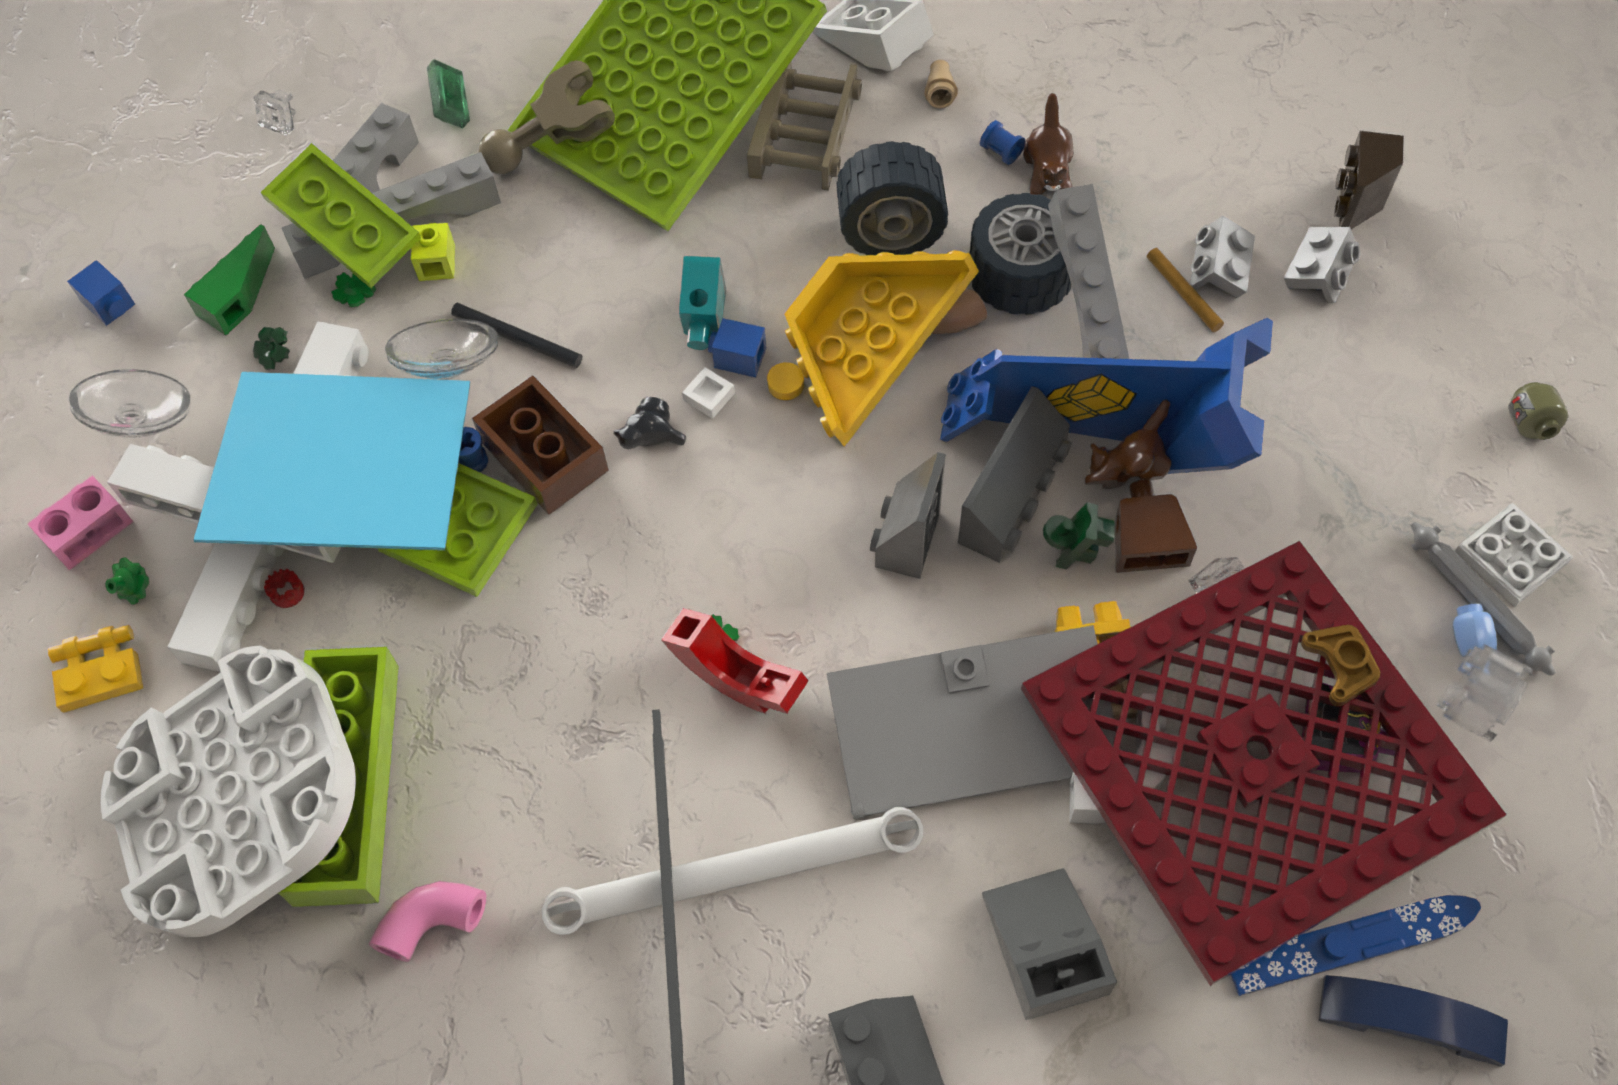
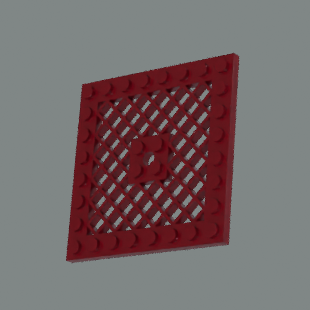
[1021,541,1507,986]

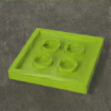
[377,463,538,597]

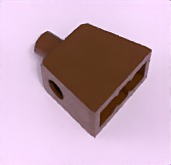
[1115,480,1197,573]

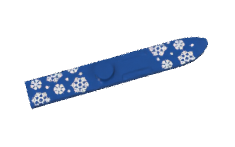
[1231,895,1481,996]

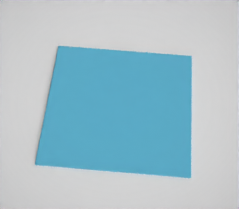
[194,372,470,550]

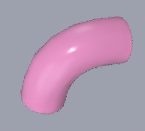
[369,881,486,962]

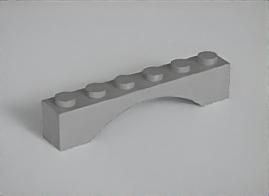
[282,152,501,279]
[1048,184,1129,359]

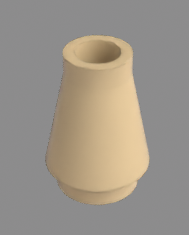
[924,60,958,108]

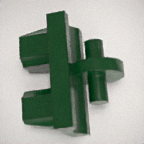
[1043,502,1115,570]

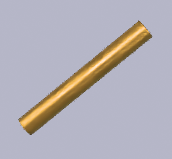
[1146,247,1224,332]

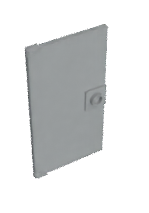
[827,625,1125,819]

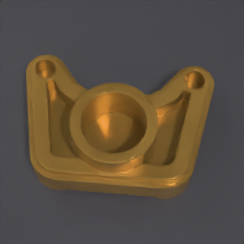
[1301,625,1380,706]

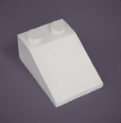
[813,0,934,71]

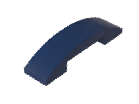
[1318,975,1508,1067]

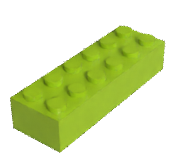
[278,646,399,907]

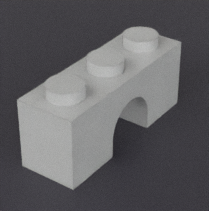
[333,103,419,193]

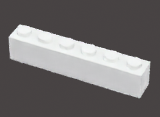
[107,444,341,563]

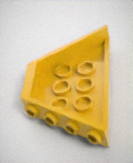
[784,250,979,447]

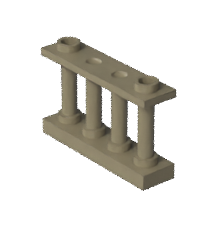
[747,61,862,190]

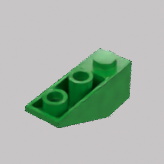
[184,224,275,336]

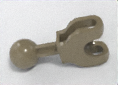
[478,60,615,174]

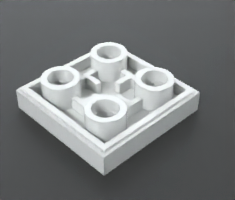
[1455,503,1573,607]

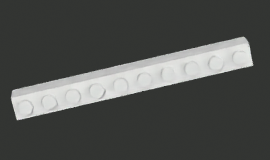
[167,321,369,672]

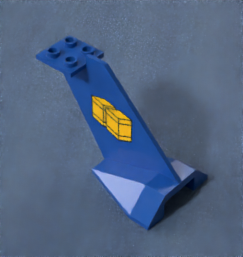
[940,317,1273,474]

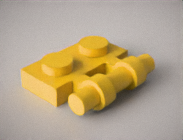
[48,625,144,713]

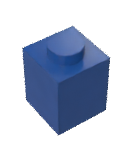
[67,260,135,326]
[708,318,767,378]

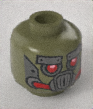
[1508,382,1569,440]

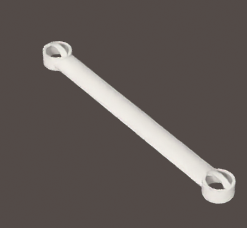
[542,807,923,935]

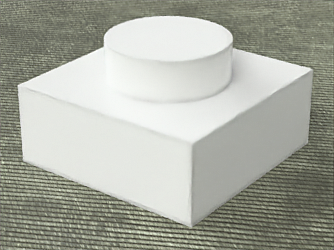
[682,367,735,419]

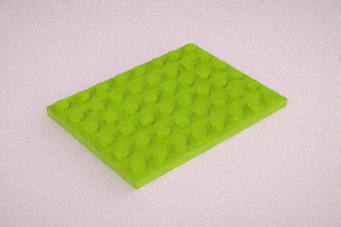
[508,0,827,231]

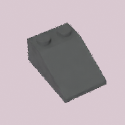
[870,452,946,579]

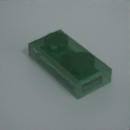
[427,59,470,129]

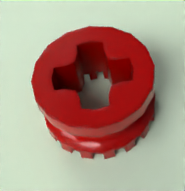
[264,568,305,608]

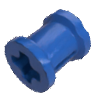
[980,120,1026,165]
[458,427,489,472]

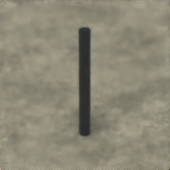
[451,302,583,368]

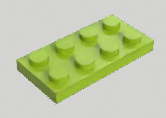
[261,143,421,288]

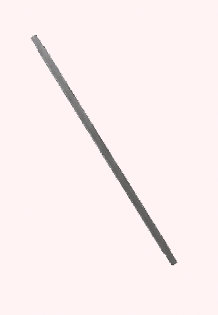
[652,709,685,1085]

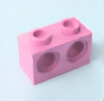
[28,475,133,570]

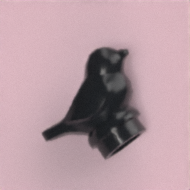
[613,397,686,450]

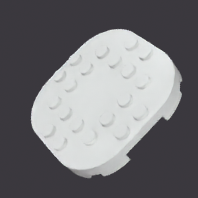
[101,645,356,937]

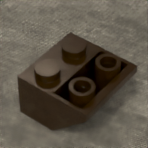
[1334,131,1404,230]

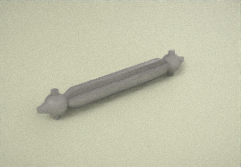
[1410,522,1556,677]

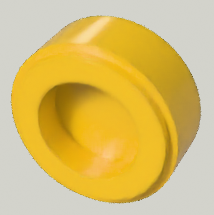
[767,362,804,400]

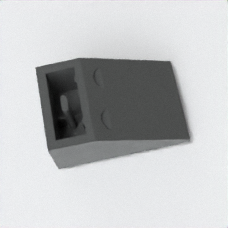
[982,868,1117,1020]

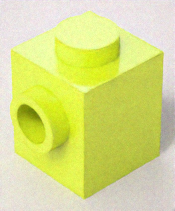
[411,223,455,281]

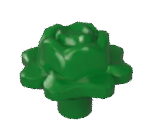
[105,557,149,605]

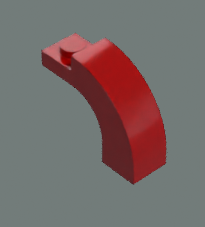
[661,608,809,714]

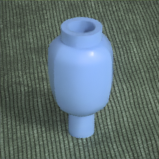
[1453,604,1497,680]

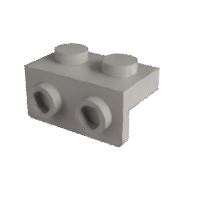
[1190,216,1255,298]
[1284,227,1360,303]

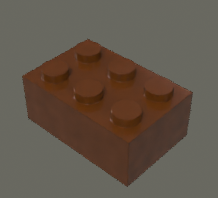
[472,375,609,515]

